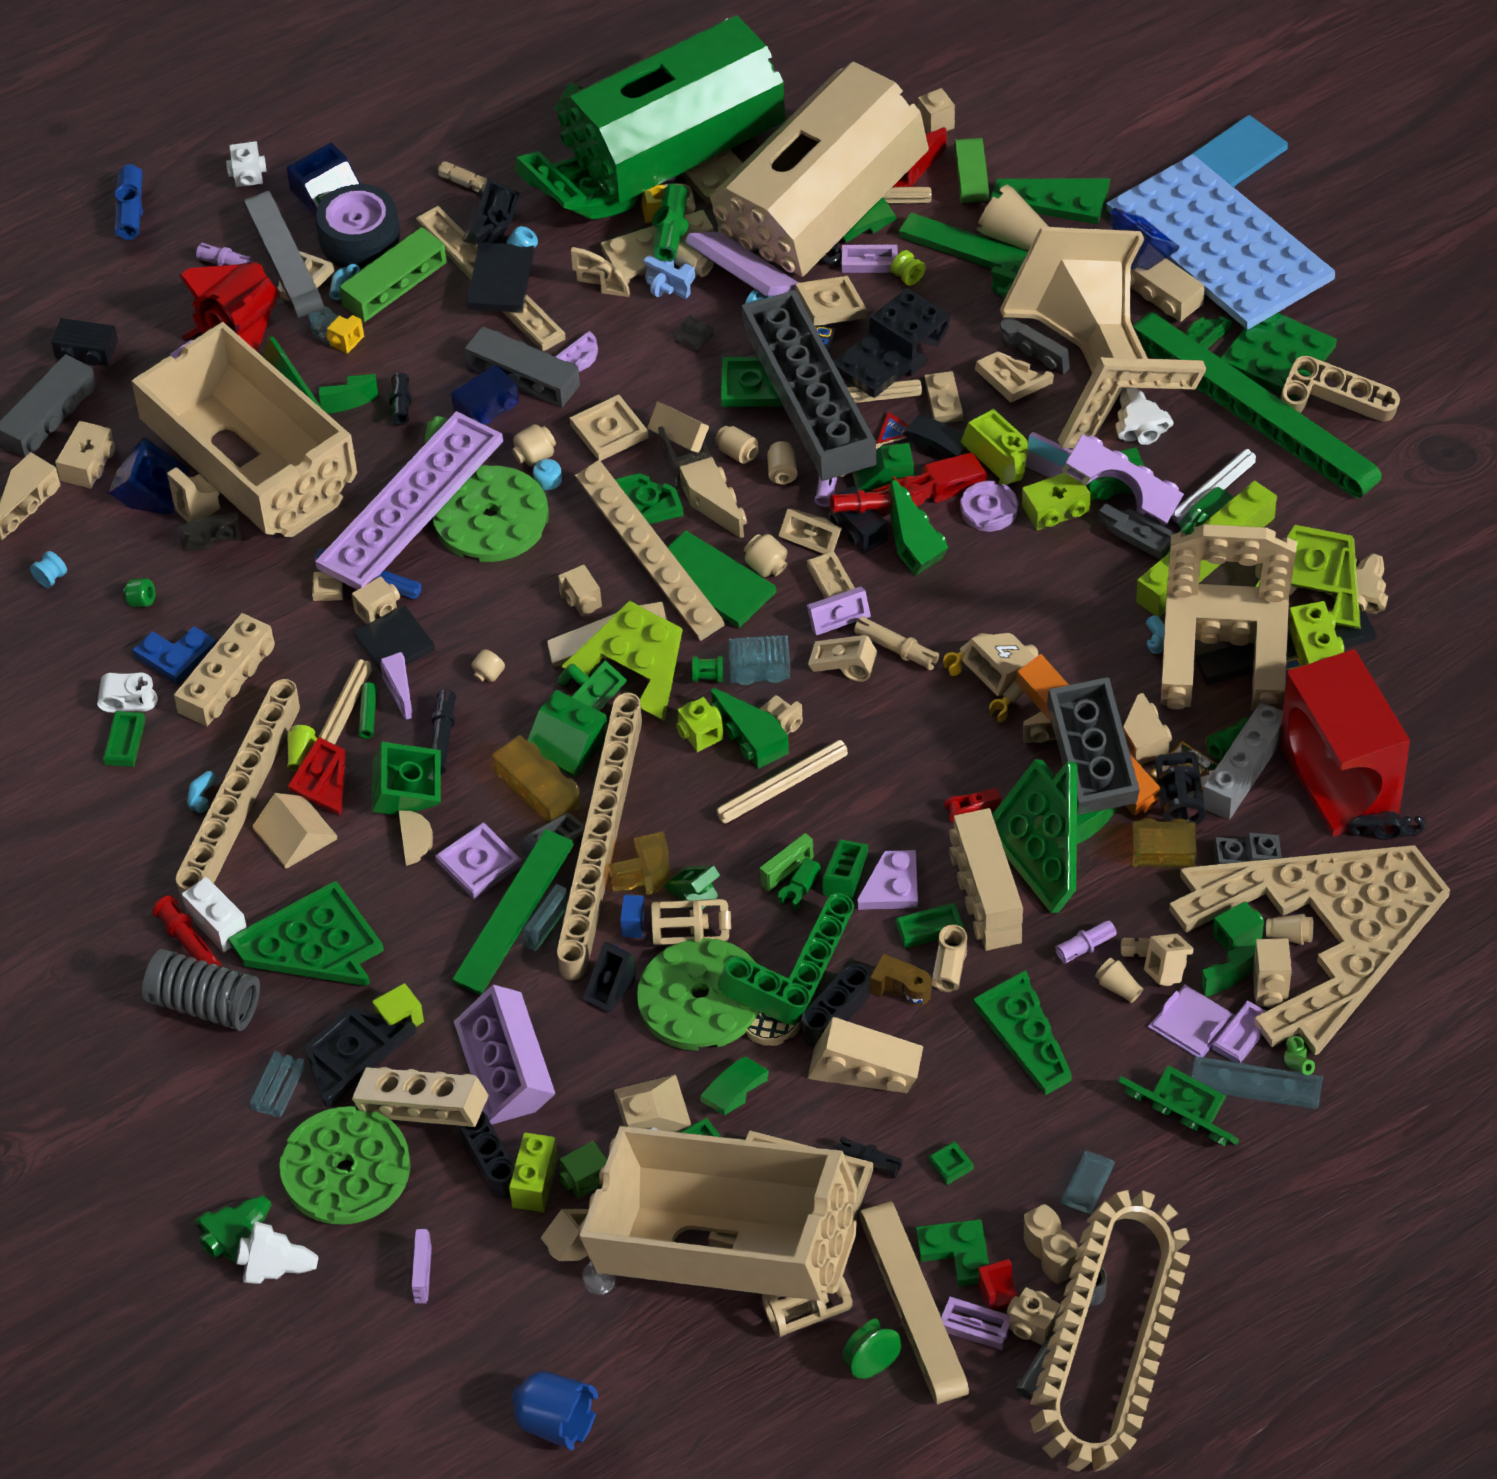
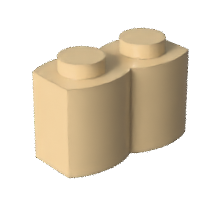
[1024,1204,1078,1284]

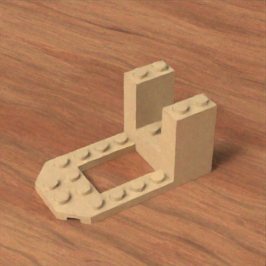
[1160,524,1296,711]

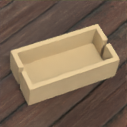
[949,808,1023,951]

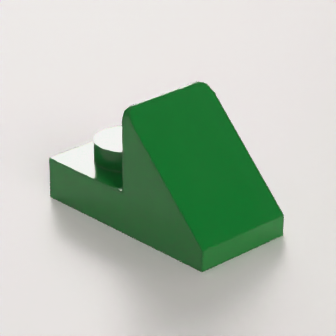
[663,865,720,909]

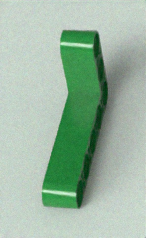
[718,893,854,1025]

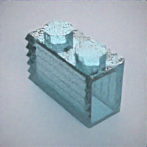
[728,635,791,685]

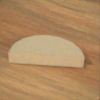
[399,811,433,866]

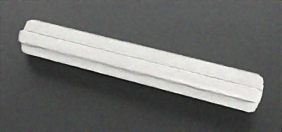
[1172,449,1256,524]

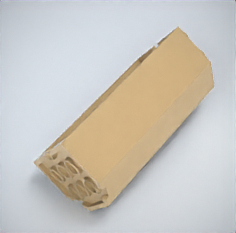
[710,61,929,277]
[131,322,357,537]
[579,1126,857,1301]

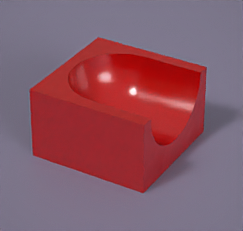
[1279,649,1410,837]

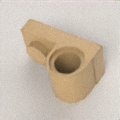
[808,635,877,682]

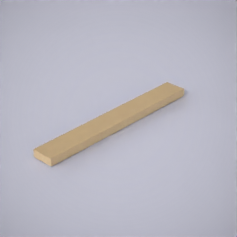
[416,206,565,351]

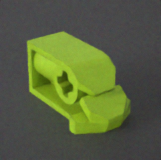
[961,409,1028,486]

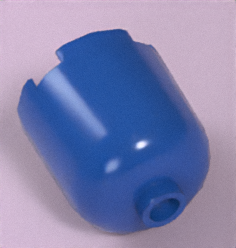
[512,1371,598,1450]

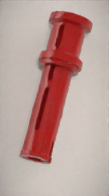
[152,895,221,967]

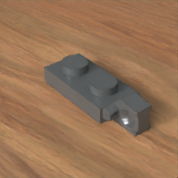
[1098,504,1176,560]

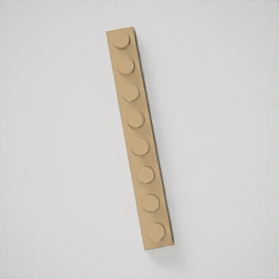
[575,460,725,641]

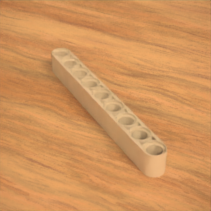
[176,679,300,904]

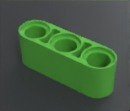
[955,138,989,203]

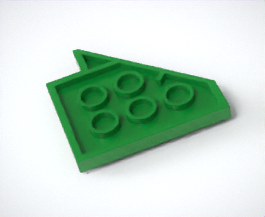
[992,759,1077,913]
[228,881,384,986]

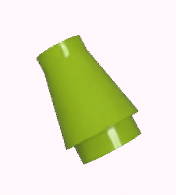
[287,725,317,772]

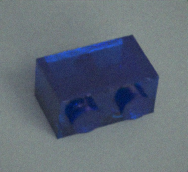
[451,365,519,425]

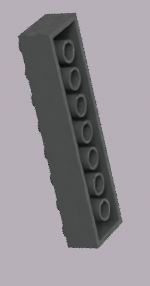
[742,290,877,481]

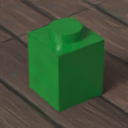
[1213,901,1264,953]

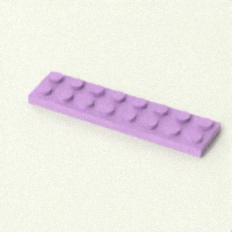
[315,411,503,590]

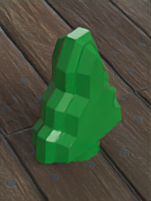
[194,1195,271,1263]

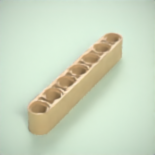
[859,1201,969,1405]

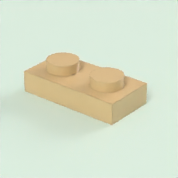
[925,371,963,423]

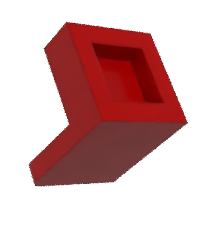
[978,1259,1020,1312]

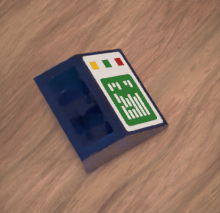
[286,142,361,216]

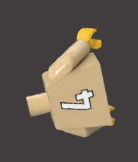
[943,633,1038,722]

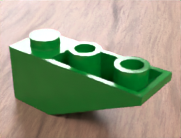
[888,479,949,576]
[710,688,789,769]

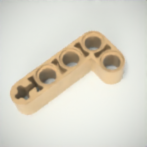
[1280,356,1400,422]

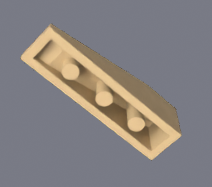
[547,602,667,667]

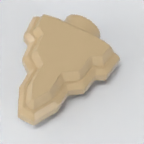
[1328,553,1388,614]

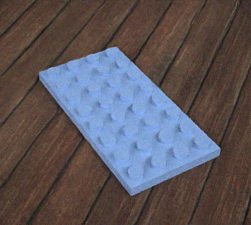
[1107,154,1335,330]

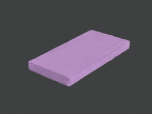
[685,231,798,296]

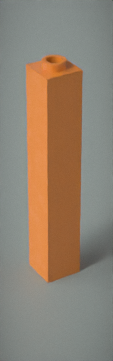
[1016,654,1160,816]

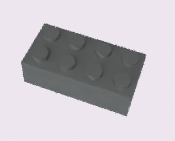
[1047,677,1140,815]

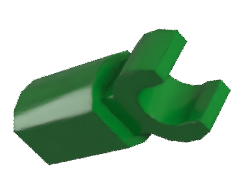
[778,857,822,911]

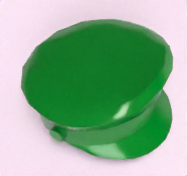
[843,1318,901,1379]

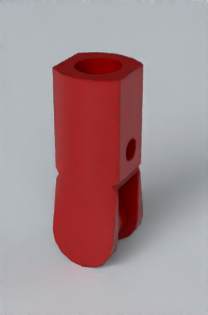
[944,788,1002,823]

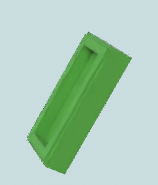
[760,833,814,892]

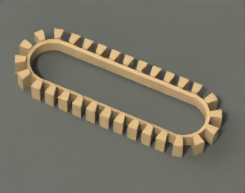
[1030,1190,1190,1472]

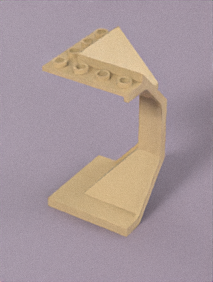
[1000,227,1207,448]

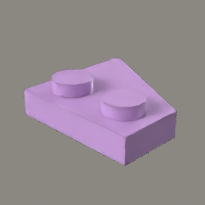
[858,850,918,910]

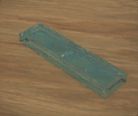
[1192,1056,1323,1109]

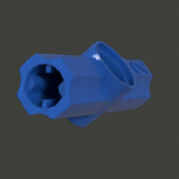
[115,164,143,240]

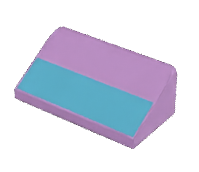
[1025,432,1072,478]

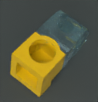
[309,306,364,354]

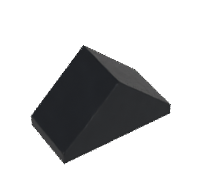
[583,941,636,1012]

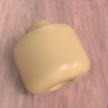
[471,649,505,682]

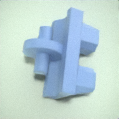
[644,255,695,299]

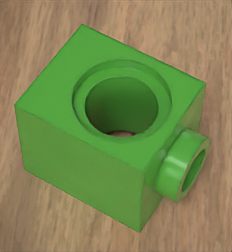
[558,1141,607,1199]

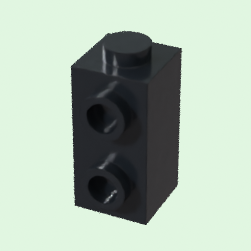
[828,486,888,554]

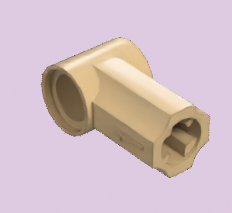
[932,925,967,993]

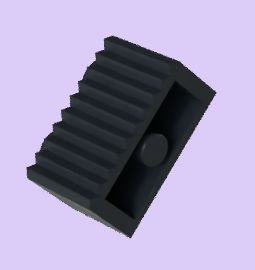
[51,318,118,367]

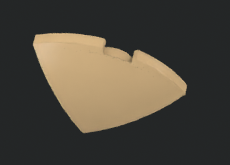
[571,247,630,297]

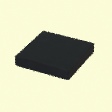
[354,605,435,673]

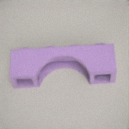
[1061,434,1184,526]

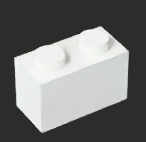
[182,877,247,953]

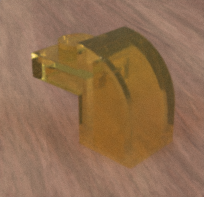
[609,831,670,895]

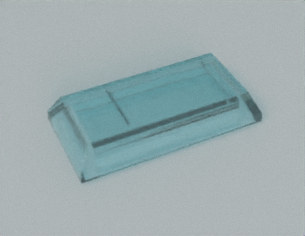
[1060,1150,1115,1215]

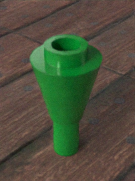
[1206,717,1249,760]

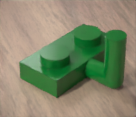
[557,661,628,711]

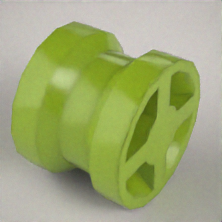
[890,250,926,286]

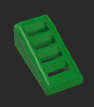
[823,840,869,900]

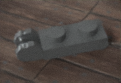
[1000,318,1070,375]

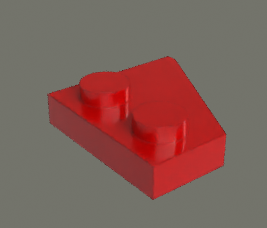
[288,737,346,816]

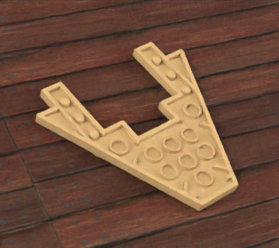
[1169,845,1450,1055]

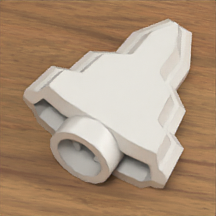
[1115,387,1174,445]
[236,1222,318,1284]

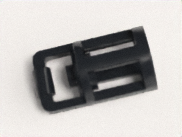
[1155,752,1206,828]

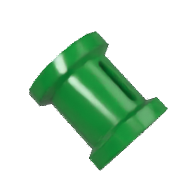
[692,656,723,683]

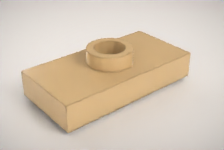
[807,551,855,599]

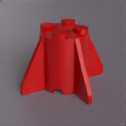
[179,262,280,352]

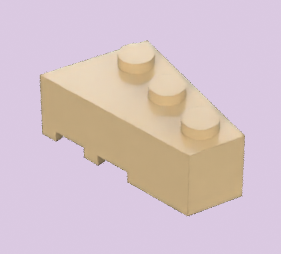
[807,1017,923,1093]

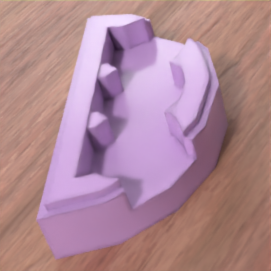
[555,331,598,372]

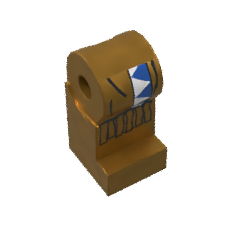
[870,954,932,1006]

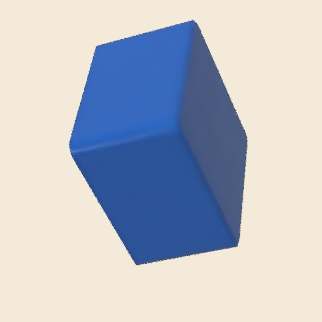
[620,895,645,938]

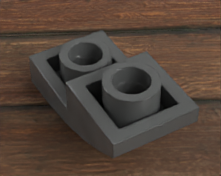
[1212,833,1282,865]

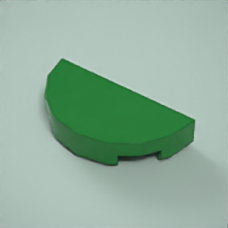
[1187,316,1232,349]

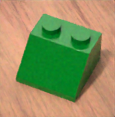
[524,690,608,778]
[372,742,441,816]

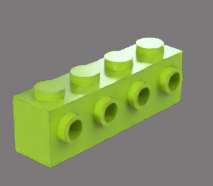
[1288,601,1344,666]

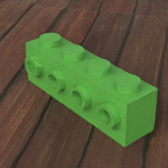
[339,227,447,322]

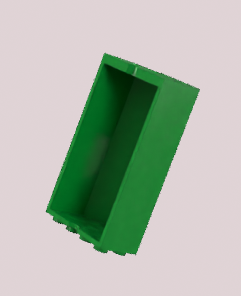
[557,15,786,204]

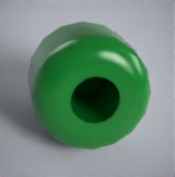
[123,578,156,608]

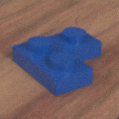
[133,626,217,684]

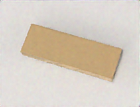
[647,402,709,453]

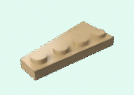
[601,210,714,284]

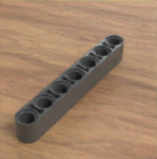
[243,190,324,319]

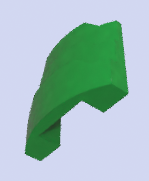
[514,151,638,219]

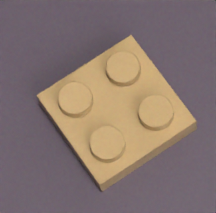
[681,149,743,204]
[795,276,867,326]
[570,394,649,461]

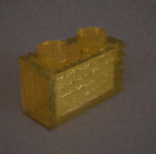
[1132,818,1196,868]

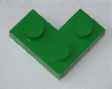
[916,1220,989,1287]

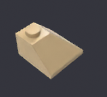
[614,1074,692,1132]

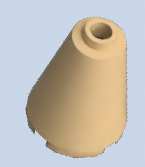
[977,185,1049,252]

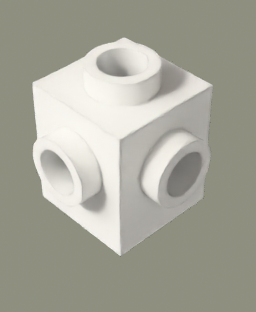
[226,141,267,187]

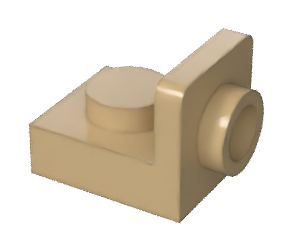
[760,695,803,734]

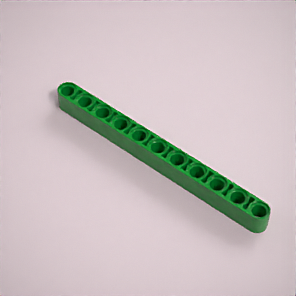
[1132,312,1382,498]

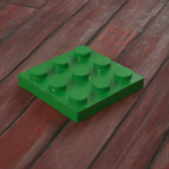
[1221,312,1337,401]

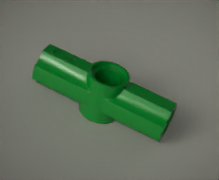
[652,184,689,262]

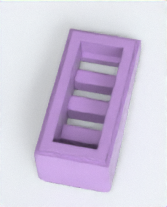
[381,652,412,720]

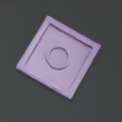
[435,822,522,899]

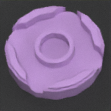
[960,481,1018,532]

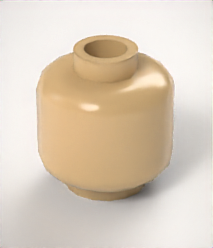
[511,424,556,467]
[744,534,787,578]

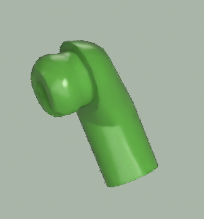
[1284,1036,1315,1075]

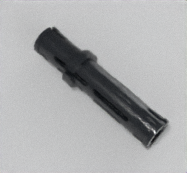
[430,690,457,774]

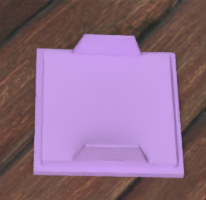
[1148,984,1235,1060]

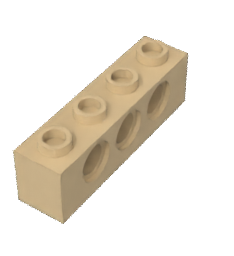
[352,1067,489,1127]

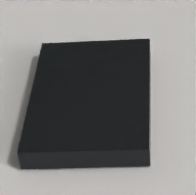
[467,242,534,313]

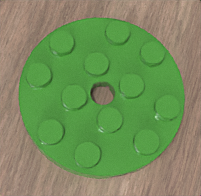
[433,465,549,562]
[637,938,759,1051]
[280,1106,410,1225]

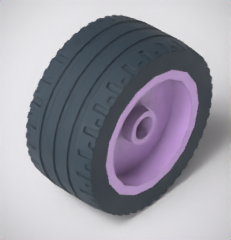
[316,184,400,268]

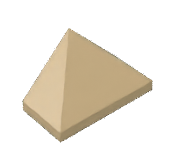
[779,509,841,554]

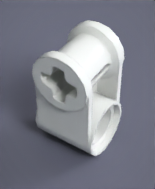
[97,672,158,713]

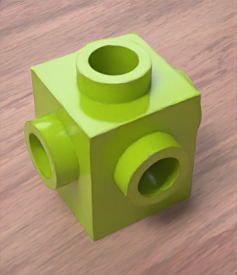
[676,697,723,752]

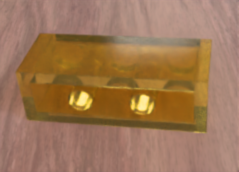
[492,735,580,823]

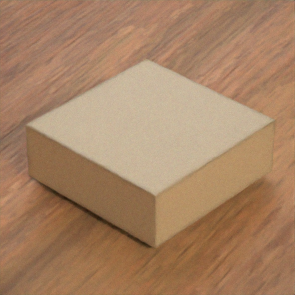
[312,572,343,601]

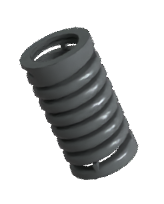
[142,948,260,1031]

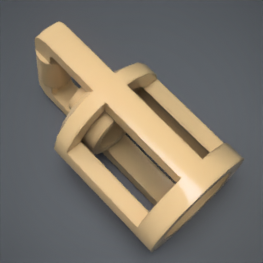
[652,899,731,946]
[762,1277,852,1337]

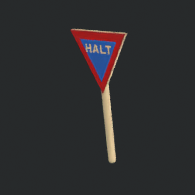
[841,412,909,477]

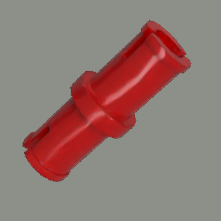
[830,490,891,513]

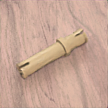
[854,616,939,670]

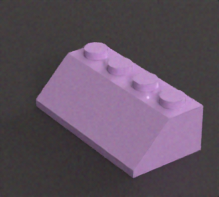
[454,985,555,1124]

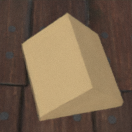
[253,793,337,869]

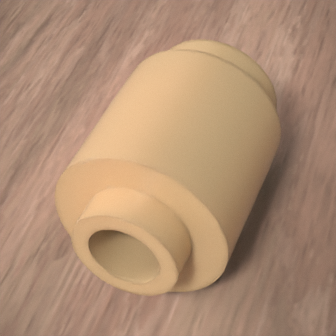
[674,240,714,277]
[715,426,759,464]
[767,441,797,485]

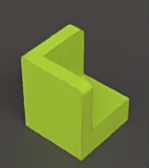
[372,983,424,1026]

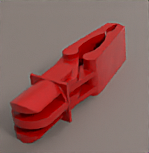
[869,452,987,517]

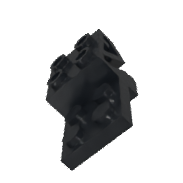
[833,288,950,398]

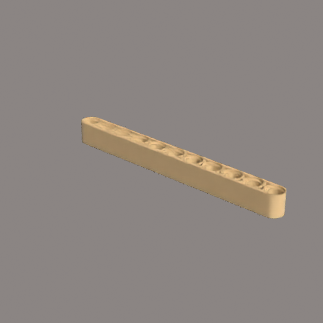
[557,693,642,981]

